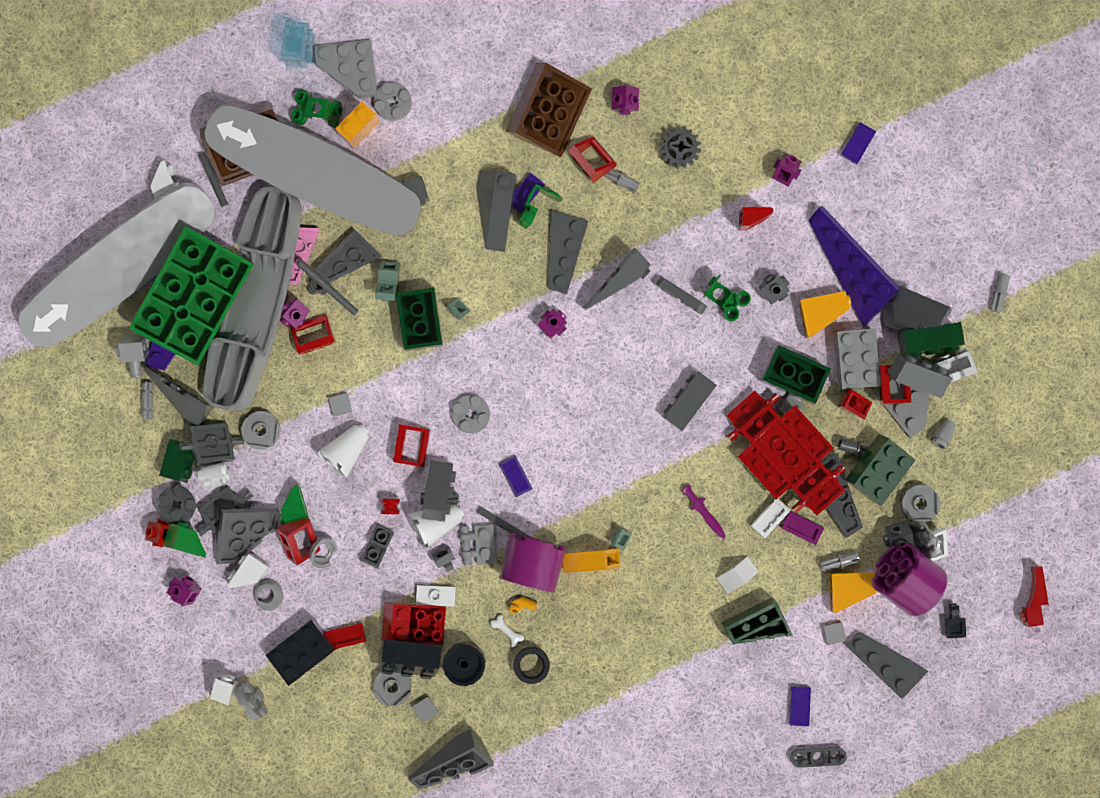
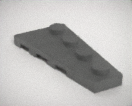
[549,211,588,294]
[821,452,863,538]
[845,632,928,699]

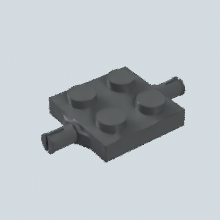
[179,423,245,465]
[196,486,253,537]

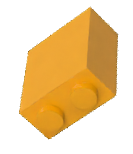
[335,101,380,149]

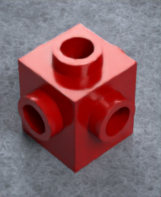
[145,519,170,547]

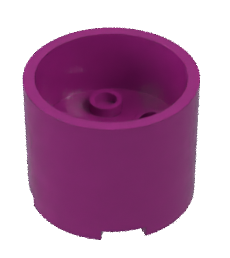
[499,533,567,593]
[871,542,947,616]

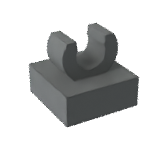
[432,547,455,572]

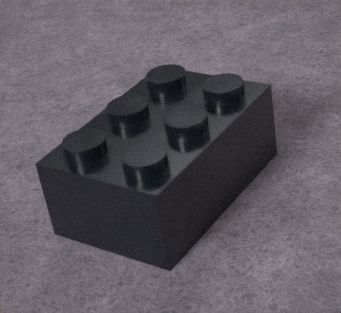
[265,618,337,686]
[377,639,442,679]

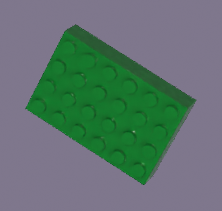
[128,226,254,366]

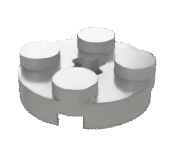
[374,83,412,121]
[452,395,490,434]
[241,411,281,450]
[901,485,941,523]
[373,671,412,706]
[236,681,268,720]

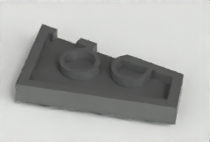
[314,230,382,283]

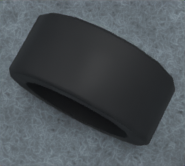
[513,646,550,684]

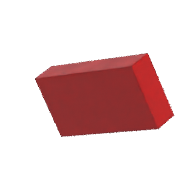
[325,623,367,649]

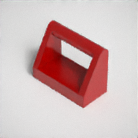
[568,137,617,184]
[739,207,774,231]
[290,314,336,355]
[879,365,912,405]
[393,424,430,467]
[277,518,321,566]

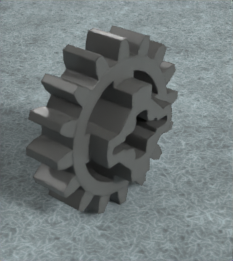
[660,127,701,169]

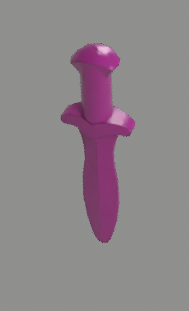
[682,485,726,539]

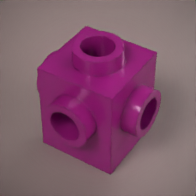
[612,85,639,115]
[772,153,802,187]
[279,296,310,328]
[537,309,567,340]
[166,575,202,606]

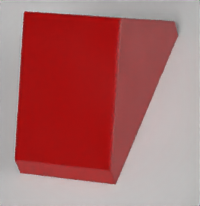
[838,389,873,420]

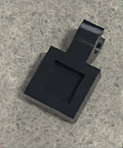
[945,604,966,639]

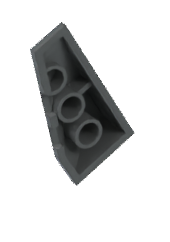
[477,171,518,252]
[583,247,651,311]
[882,286,952,331]
[143,366,213,426]
[408,729,494,789]

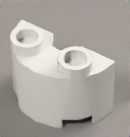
[934,348,978,383]
[198,462,231,489]

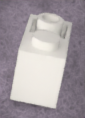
[150,161,180,198]
[227,554,270,588]
[210,673,239,705]

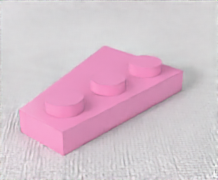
[289,227,320,285]

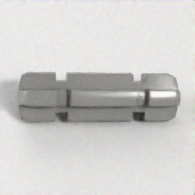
[142,382,154,419]

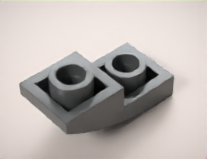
[360,524,394,569]

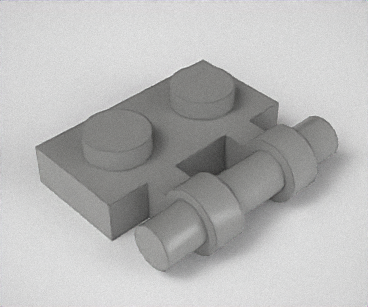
[460,525,497,566]

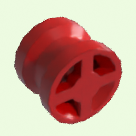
[380,499,400,514]

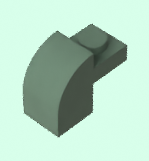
[375,261,400,302]

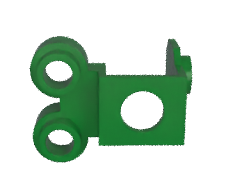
[291,90,343,128]
[517,184,563,229]
[703,274,751,322]

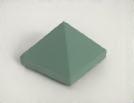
[447,297,470,320]
[611,528,632,551]

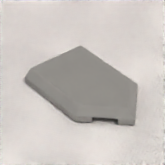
[907,521,936,558]

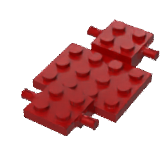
[726,390,846,516]

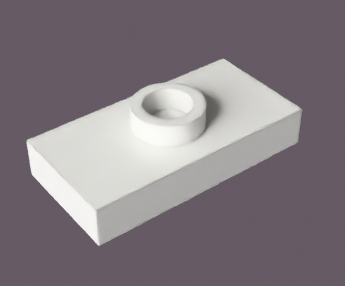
[750,499,791,539]
[416,585,456,606]

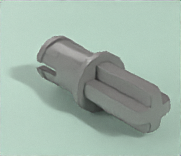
[604,169,640,193]
[991,274,1011,313]
[820,551,860,572]

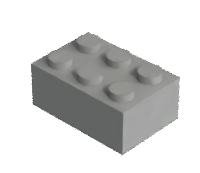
[834,328,881,390]

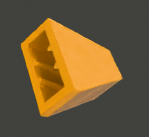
[798,291,851,339]
[562,548,621,573]
[829,572,878,613]

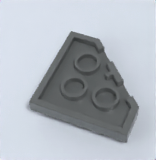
[215,508,280,564]

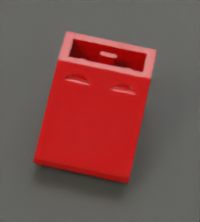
[381,602,446,645]

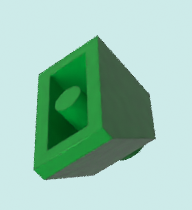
[279,485,309,525]
[163,522,206,558]

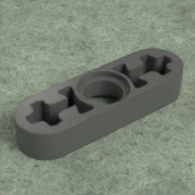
[656,277,707,315]
[790,747,847,768]

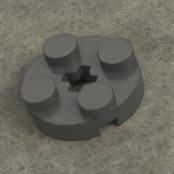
[157,485,197,525]

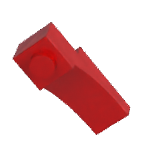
[1020,566,1049,627]

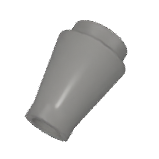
[931,419,956,449]

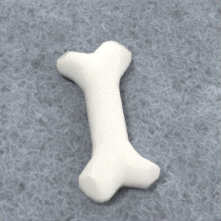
[490,614,524,647]

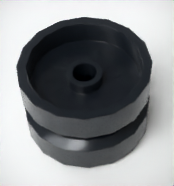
[443,641,486,686]

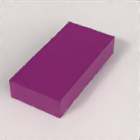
[781,511,824,545]

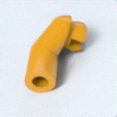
[509,596,538,614]

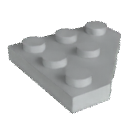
[314,40,377,98]
[874,358,929,438]

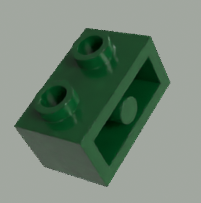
[159,439,195,483]

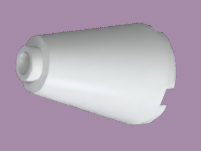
[317,425,369,478]
[408,504,464,549]

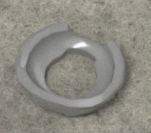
[309,538,337,568]
[254,579,283,611]

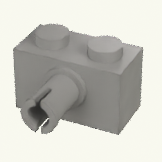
[116,333,150,377]

